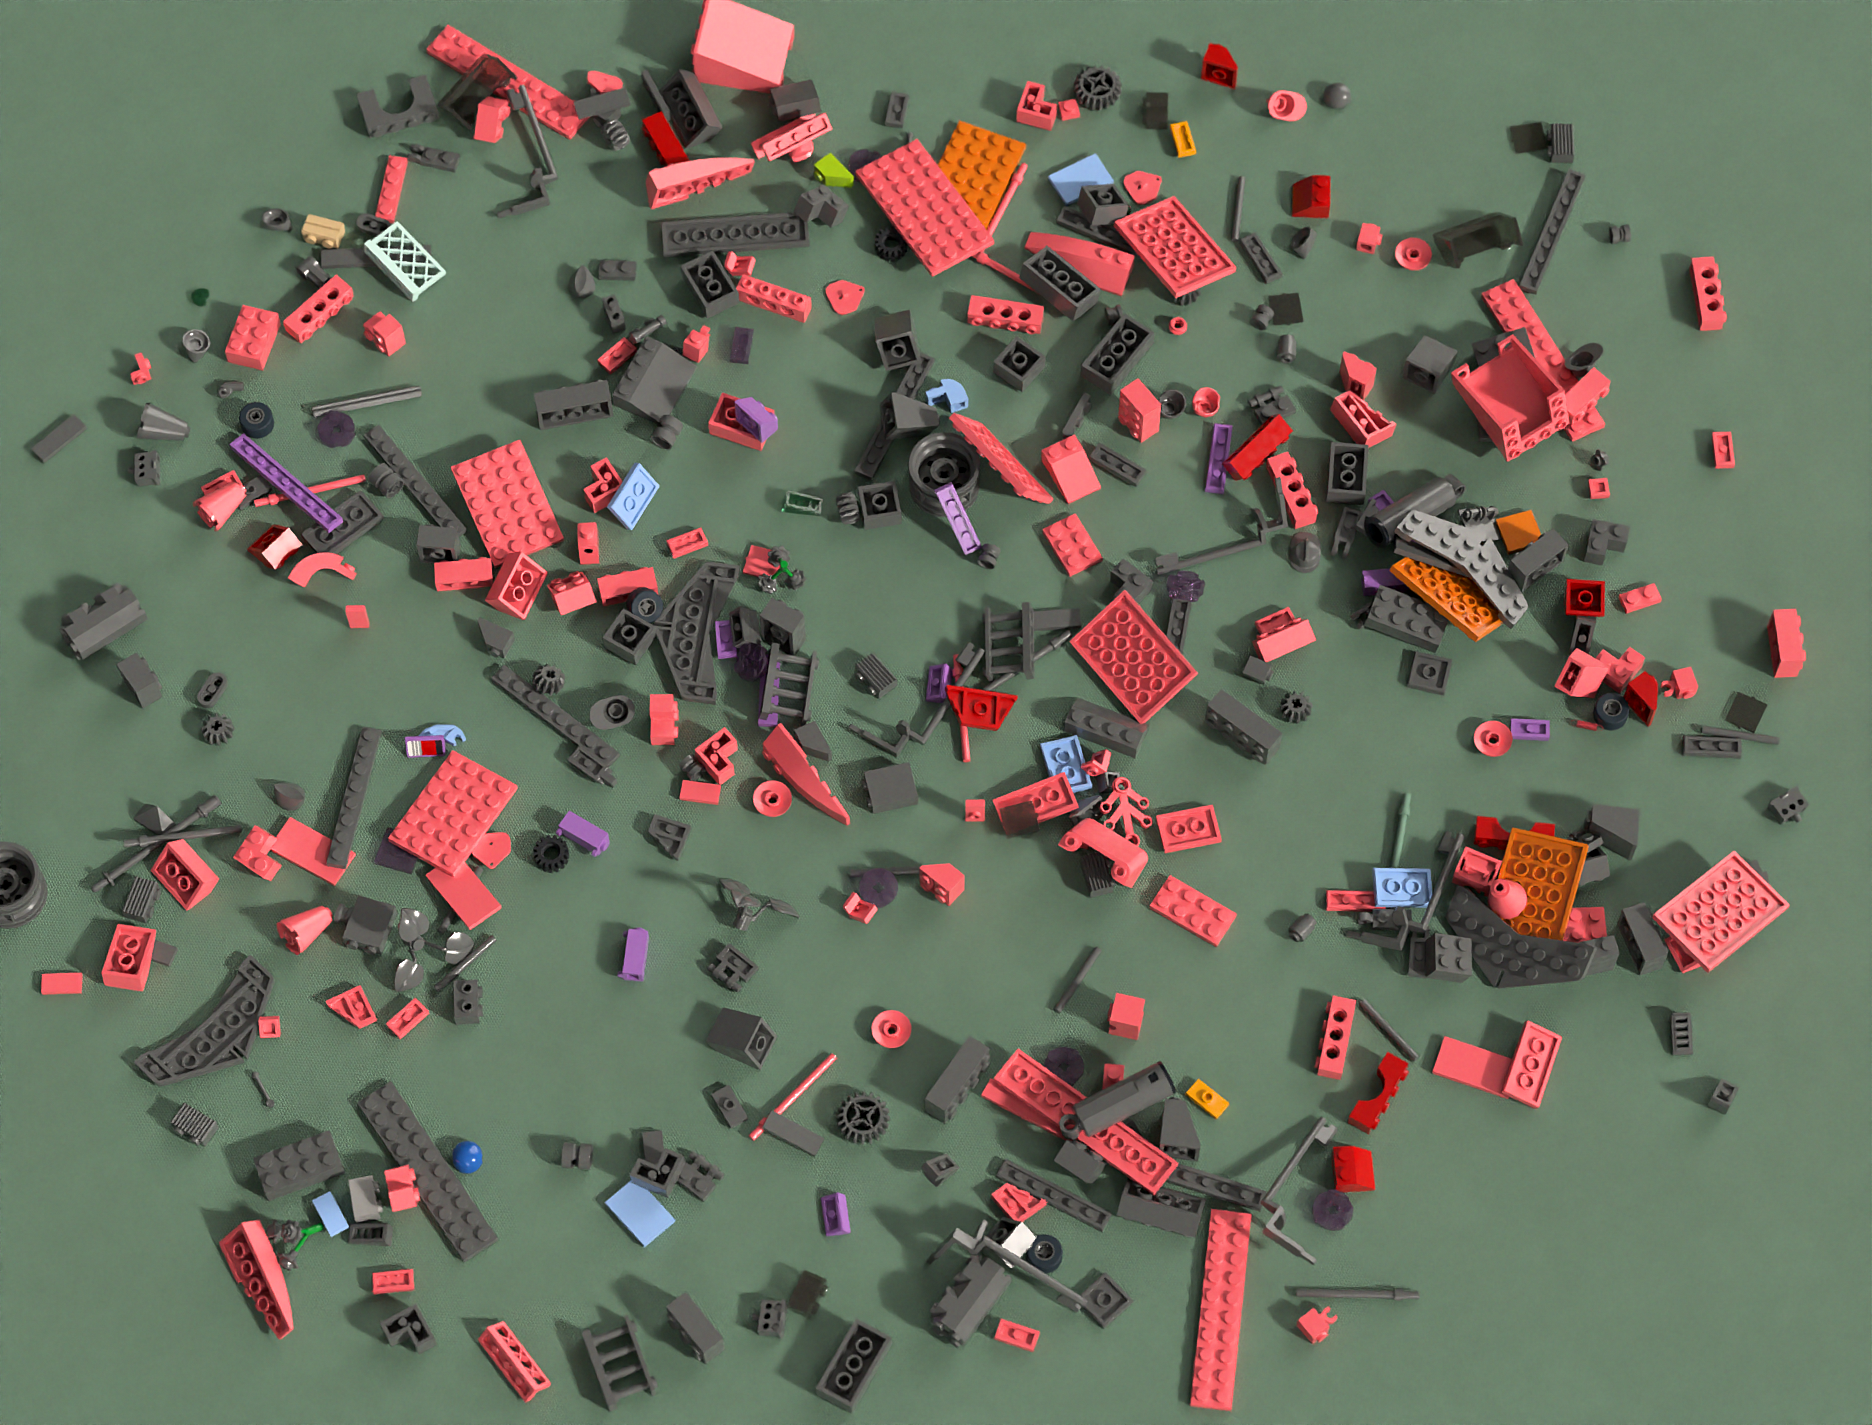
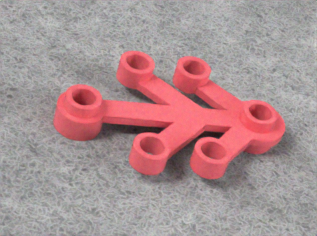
[1099,777,1153,846]

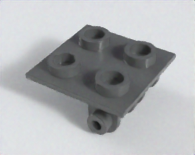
[1458,506,1502,542]

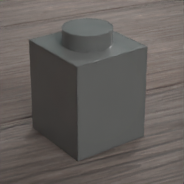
[1243,655,1274,685]

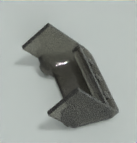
[437,53,518,131]
[1433,212,1523,269]

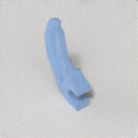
[418,724,466,746]

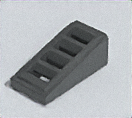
[1669,1012,1693,1055]
[348,1223,393,1246]

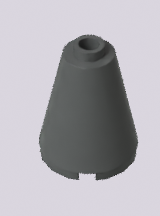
[137,402,191,441]

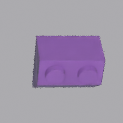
[734,397,778,443]

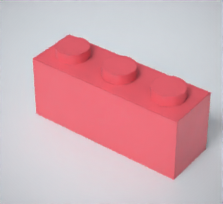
[1565,368,1611,425]
[434,557,494,591]
[597,567,659,607]
[1252,617,1316,662]

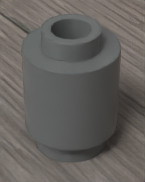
[1277,335,1296,363]
[1288,913,1317,942]

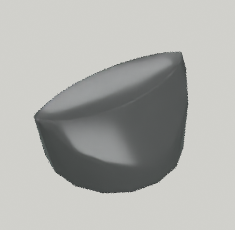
[260,208,293,231]
[1291,227,1317,259]
[568,265,595,298]
[183,329,210,363]
[274,782,306,811]

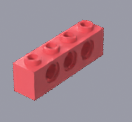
[1689,256,1727,331]
[736,274,812,323]
[283,275,354,343]
[968,295,1044,334]
[1266,452,1318,529]
[1315,996,1356,1080]

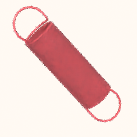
[1571,720,1603,731]

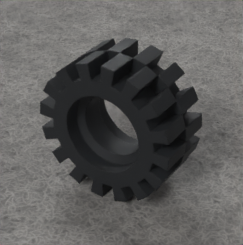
[875,226,908,262]
[533,835,569,873]

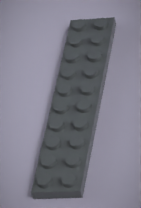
[357,1081,498,1262]

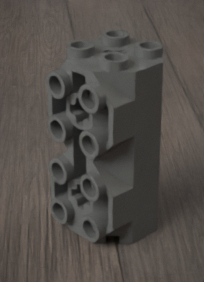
[59,583,148,661]
[930,1254,1012,1348]

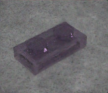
[730,327,754,365]

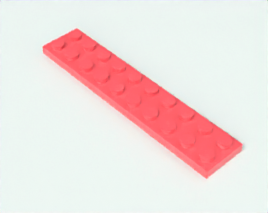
[426,25,589,140]
[1481,279,1605,442]
[994,1048,1178,1195]
[1190,1209,1251,1411]

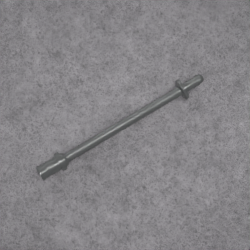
[91,794,222,892]

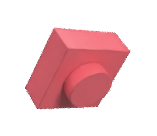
[1058,99,1080,121]
[1588,478,1610,499]
[258,1016,281,1038]

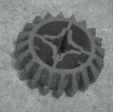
[1073,64,1122,111]
[836,1091,890,1145]

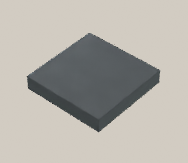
[1407,651,1452,696]
[1080,1272,1134,1329]

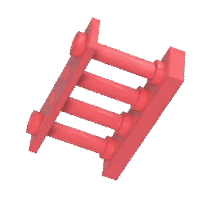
[750,112,832,161]

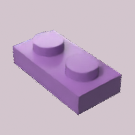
[715,620,737,659]
[1510,718,1550,741]

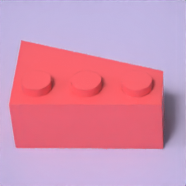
[1330,390,1397,448]

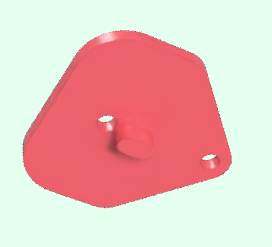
[587,71,623,94]
[1124,171,1162,205]
[826,280,865,315]
[472,832,511,869]

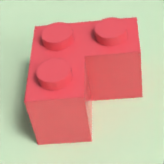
[1017,81,1057,131]
[474,96,510,143]
[363,311,406,356]
[583,457,623,513]
[1596,647,1645,694]
[650,694,679,745]
[694,727,738,785]
[233,825,282,881]
[384,1164,420,1212]

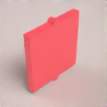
[743,545,780,577]

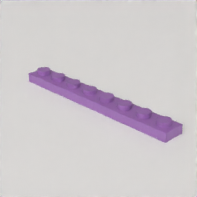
[229,433,343,533]

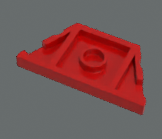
[945,685,1018,731]

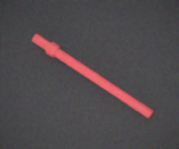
[979,163,1028,253]
[972,252,1040,295]
[254,474,366,507]
[952,654,970,762]
[748,1053,837,1141]

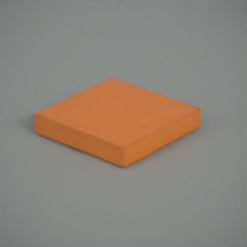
[1495,510,1541,554]

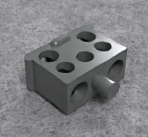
[602,294,626,334]
[128,450,160,486]
[1767,786,1809,825]
[752,1299,788,1339]

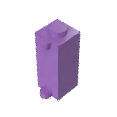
[1361,568,1409,596]
[556,811,610,857]
[617,928,649,982]

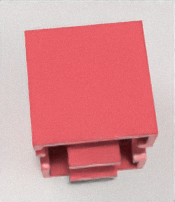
[1452,847,1502,897]
[1107,993,1145,1040]

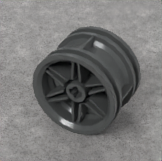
[909,432,980,517]
[0,841,48,929]

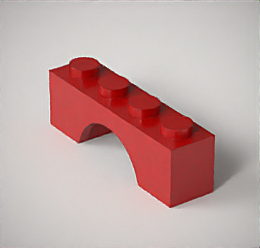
[1474,816,1555,850]
[1347,1052,1409,1134]

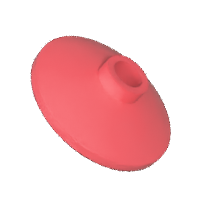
[1395,238,1432,270]
[1474,721,1513,757]
[753,781,792,817]
[872,1010,911,1048]

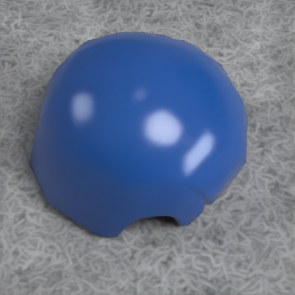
[452,1141,482,1174]

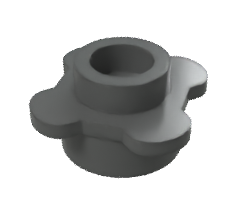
[1592,449,1609,471]

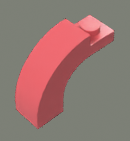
[288,552,357,588]

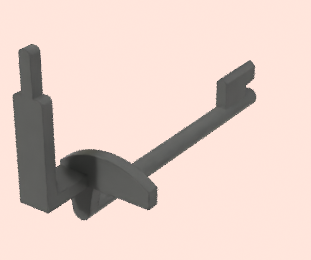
[496,85,558,219]
[1155,477,1288,575]
[848,642,985,758]
[1346,831,1464,951]
[1260,1117,1338,1265]
[926,1220,1088,1313]

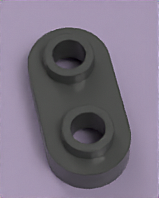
[357,213,392,237]
[197,672,228,708]

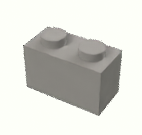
[348,1175,383,1223]

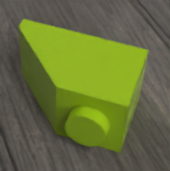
[813,152,854,188]

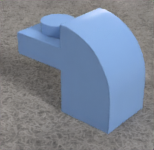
[926,379,968,413]

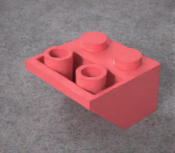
[1339,351,1377,400]
[547,571,596,615]
[1554,648,1610,698]
[919,863,965,906]

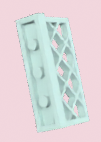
[364,222,446,302]

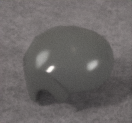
[1323,82,1351,109]
[1158,389,1186,419]

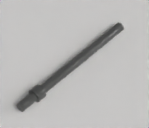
[981,630,1072,691]
[123,825,242,848]
[1296,1289,1419,1301]

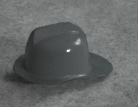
[1564,343,1604,380]
[1290,532,1321,573]
[589,695,635,730]

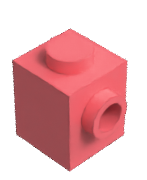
[1356,223,1382,254]

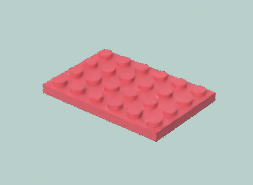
[1114,196,1236,298]
[949,413,1054,504]
[451,440,564,568]
[1069,590,1198,724]
[388,750,518,877]
[1652,851,1790,973]

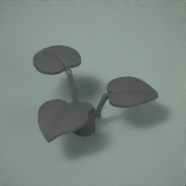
[719,879,800,931]
[394,908,474,992]

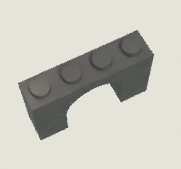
[356,74,439,138]

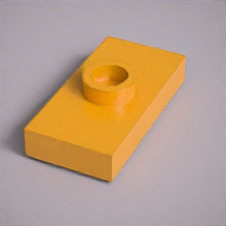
[1169,121,1196,158]
[1186,1079,1229,1120]

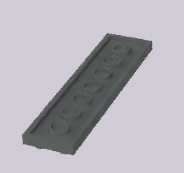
[662,212,810,257]

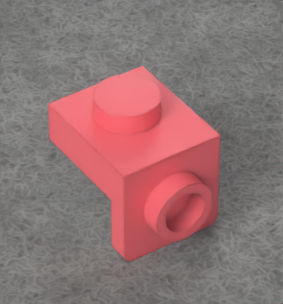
[724,251,756,276]
[130,352,151,385]
[1080,749,1111,777]
[843,892,878,924]

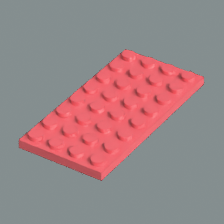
[856,139,994,277]

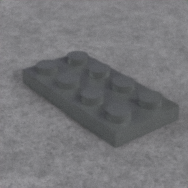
[301,490,384,554]

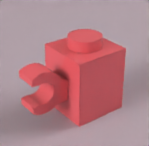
[683,325,710,363]
[1661,667,1698,699]
[1297,1307,1337,1344]

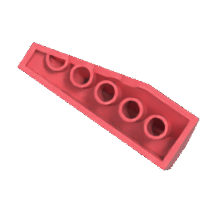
[645,158,755,209]
[1025,232,1135,296]
[762,723,850,826]
[219,1220,293,1339]

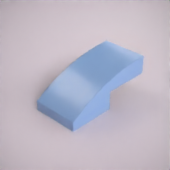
[312,1191,349,1237]

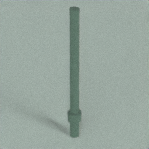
[1391,793,1411,868]

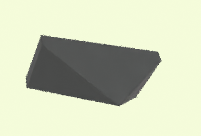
[1069,795,1108,826]
[133,803,176,836]

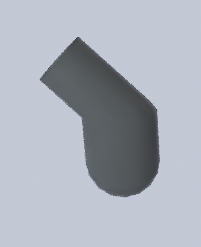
[218,382,244,398]

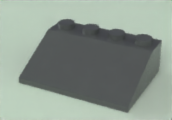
[612,336,697,424]

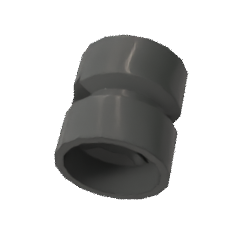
[650,414,683,450]
[369,463,404,498]
[562,1142,593,1170]

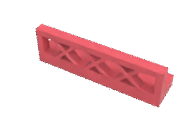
[478,1321,551,1402]

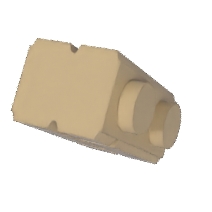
[302,214,345,249]

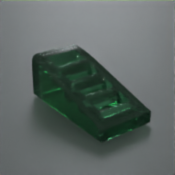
[782,490,823,516]

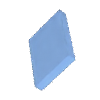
[1048,153,1114,206]
[607,463,659,530]
[1040,735,1092,793]
[1372,868,1432,908]
[605,1181,675,1247]

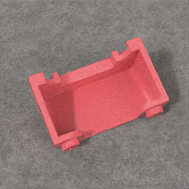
[1058,818,1148,888]

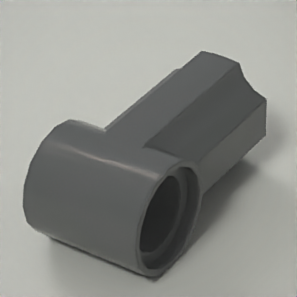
[296,256,332,289]

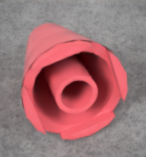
[193,482,246,532]
[1488,879,1527,919]
[276,906,333,955]

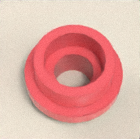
[1169,317,1187,335]

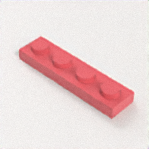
[375,156,408,223]

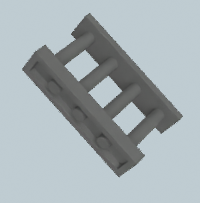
[982,602,1035,683]
[759,642,819,727]
[582,1315,658,1412]

